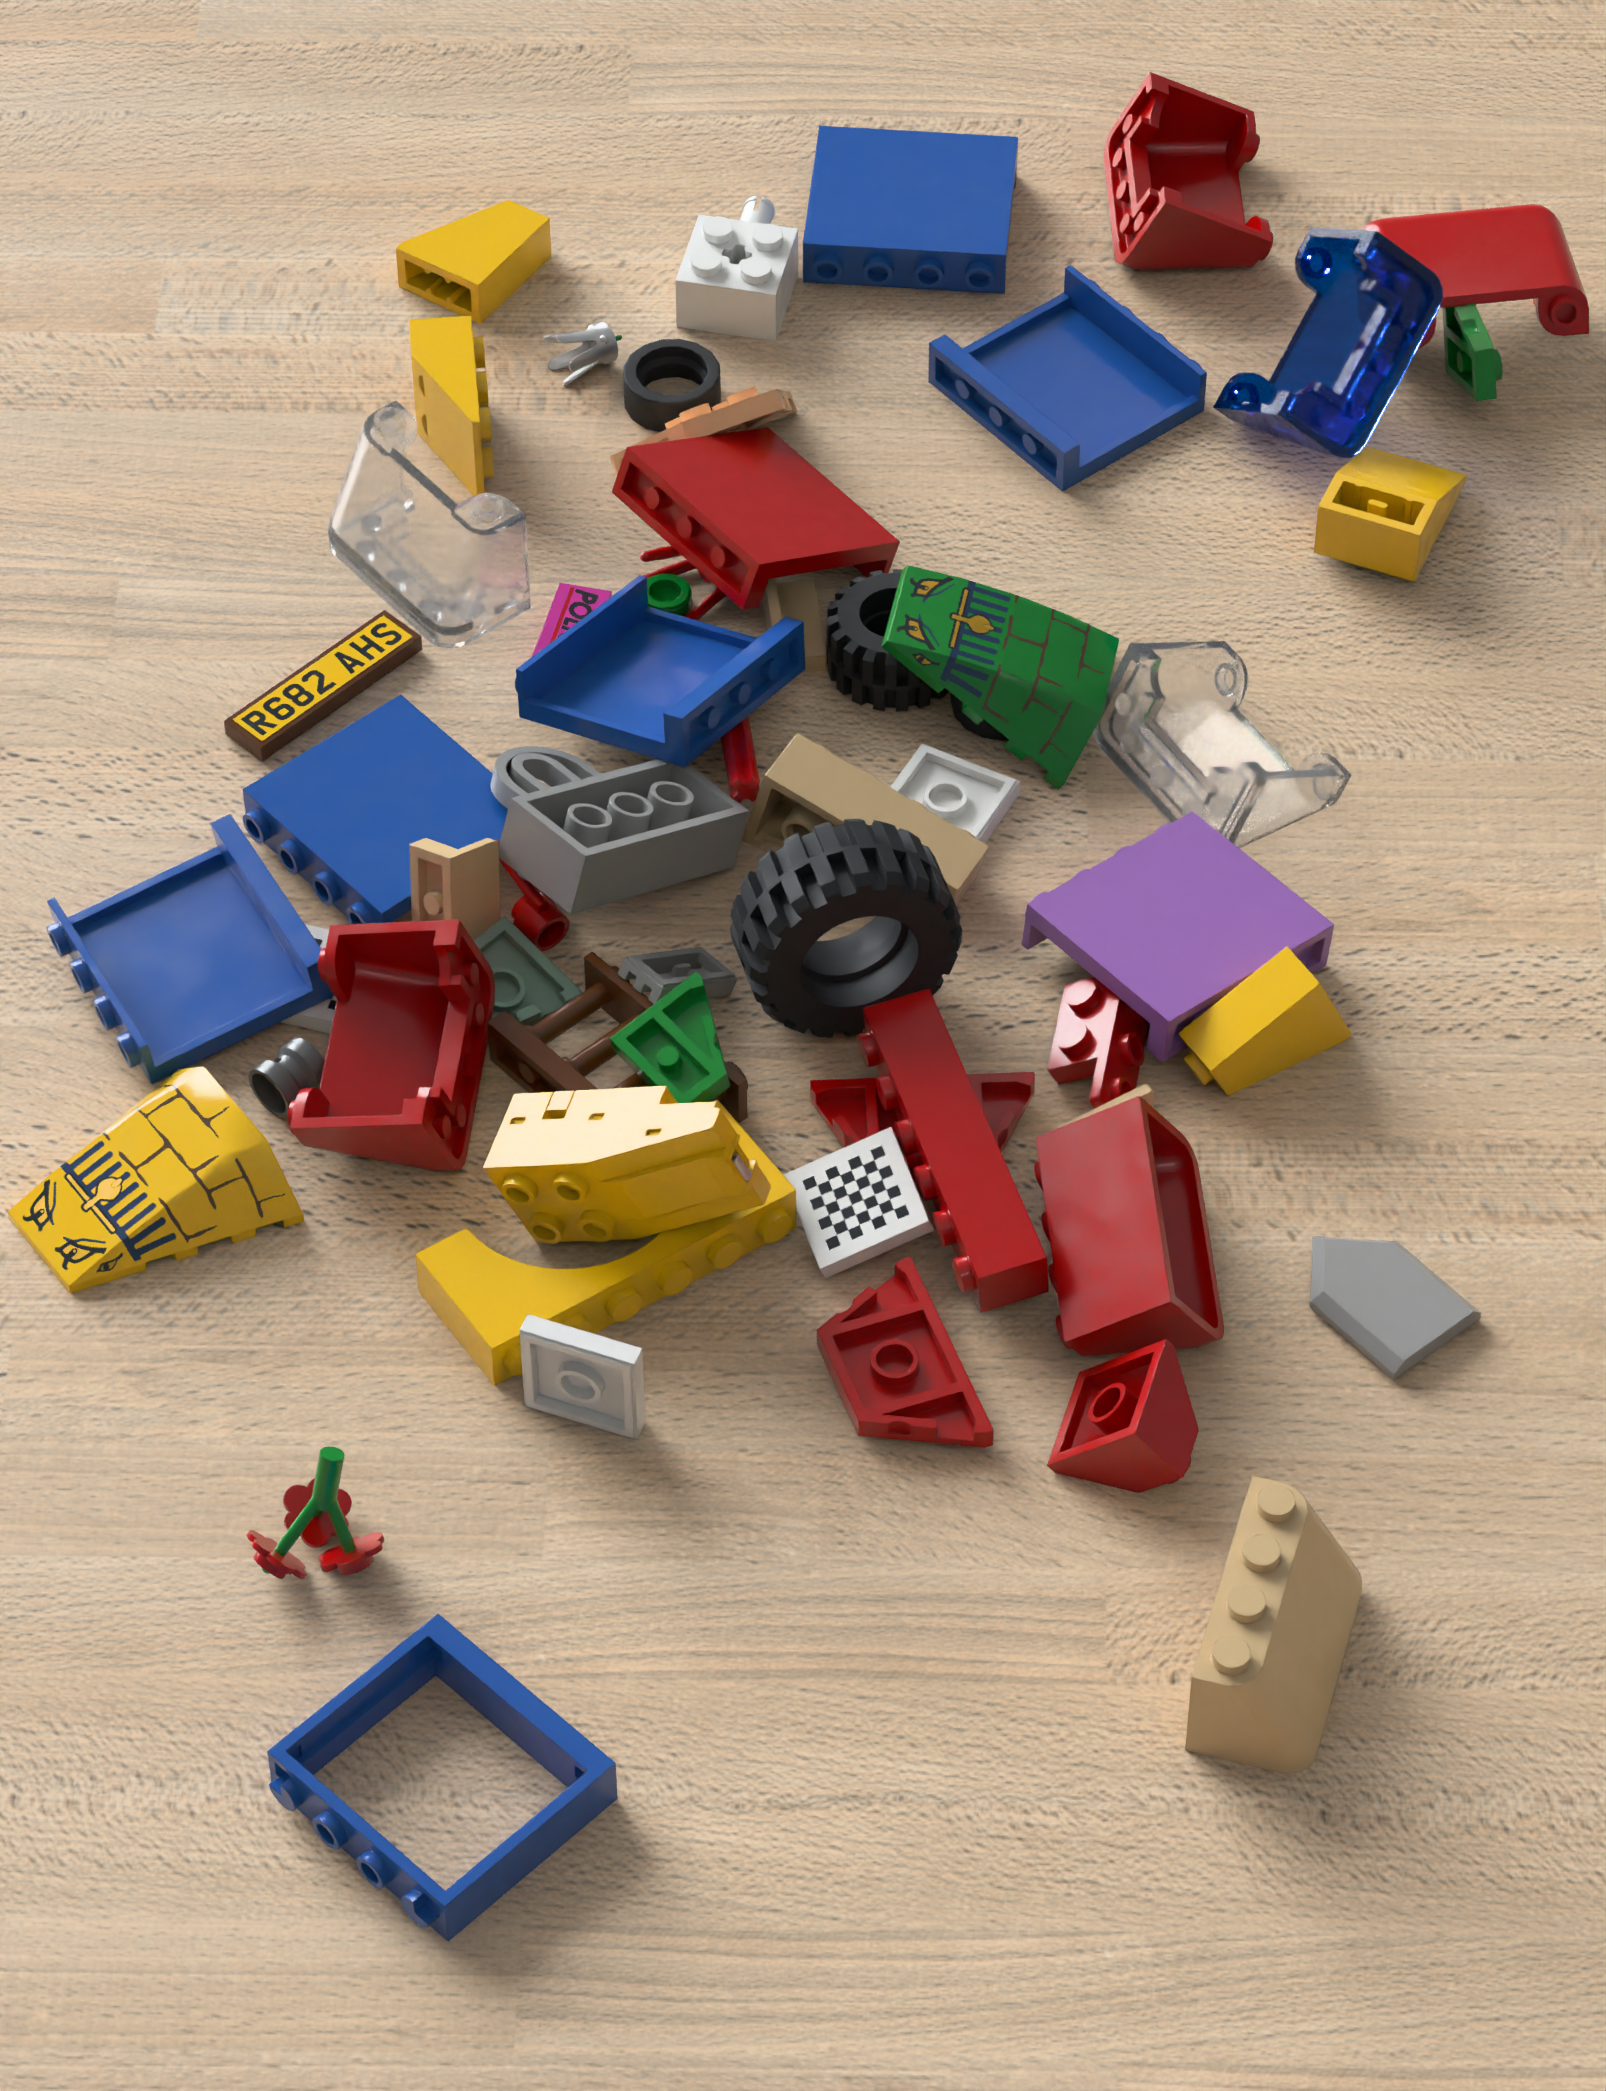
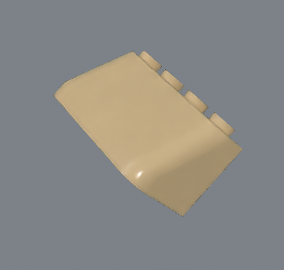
[1185,1475,1362,1774]

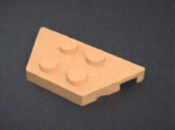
[610,386,798,476]

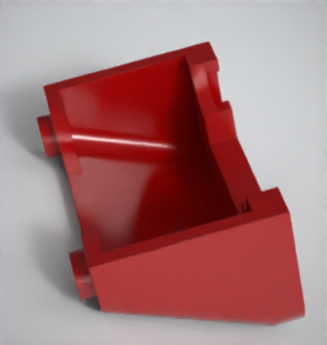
[1104,72,1273,270]
[1357,204,1589,354]
[288,919,495,1171]

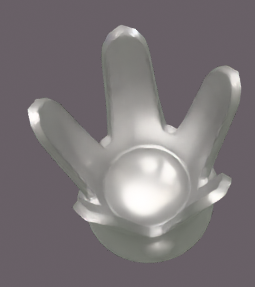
[543,322,622,387]

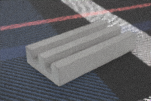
[618,947,738,1004]

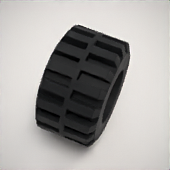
[826,569,948,712]

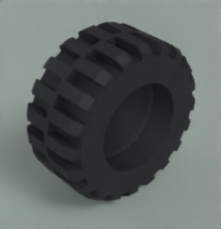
[730,819,963,1038]

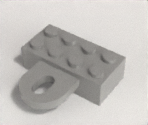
[490,746,749,914]

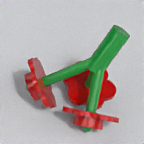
[246,1446,385,1579]

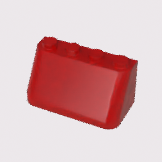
[1034,1096,1224,1357]

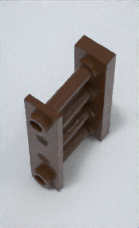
[487,952,748,1123]

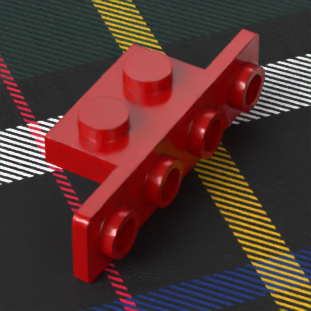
[1047,977,1149,1109]

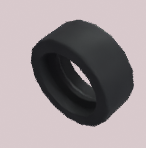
[623,339,721,432]

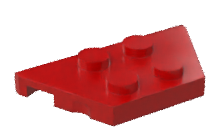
[810,1072,1035,1182]
[817,1256,994,1448]

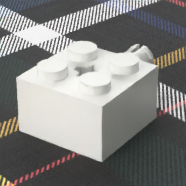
[675,196,798,341]

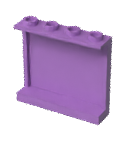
[1022,811,1334,1062]

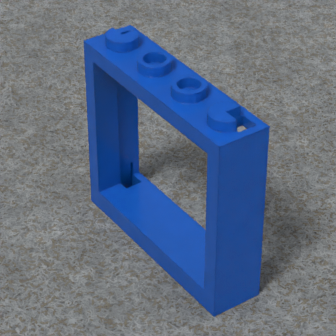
[267,1614,618,1942]

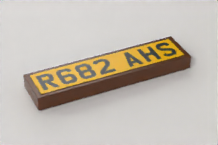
[224,610,423,761]

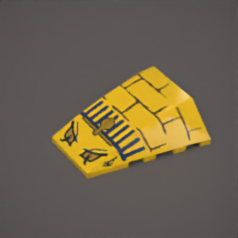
[8,1067,304,1294]

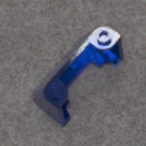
[1213,227,1443,458]

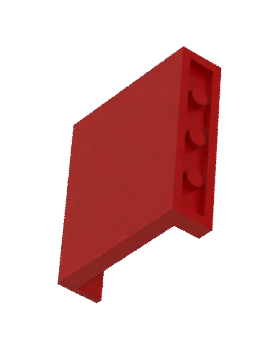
[612,427,900,610]

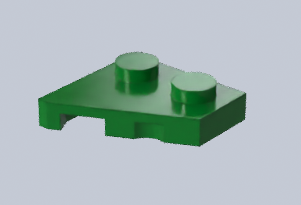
[1443,303,1503,401]
[610,972,731,1103]

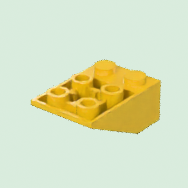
[409,316,494,500]
[1314,447,1467,582]

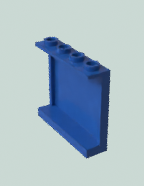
[803,126,1018,294]
[928,265,1207,492]
[515,575,805,767]
[243,694,508,924]
[46,814,334,1084]

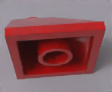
[1047,1339,1199,1493]

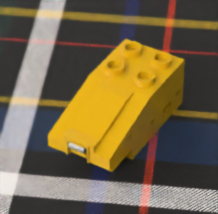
[483,1086,771,1244]

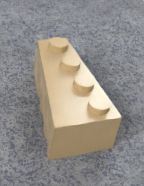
[742,732,989,906]

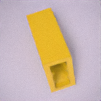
[396,200,552,324]
[1178,946,1352,1096]

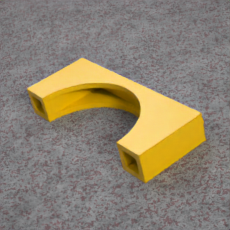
[415,1100,797,1386]

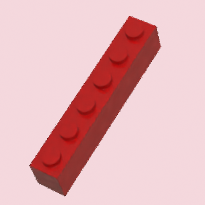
[857,989,1049,1313]

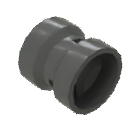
[248,1037,325,1118]

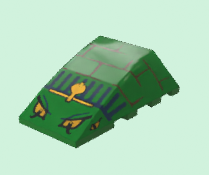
[882,565,1119,790]

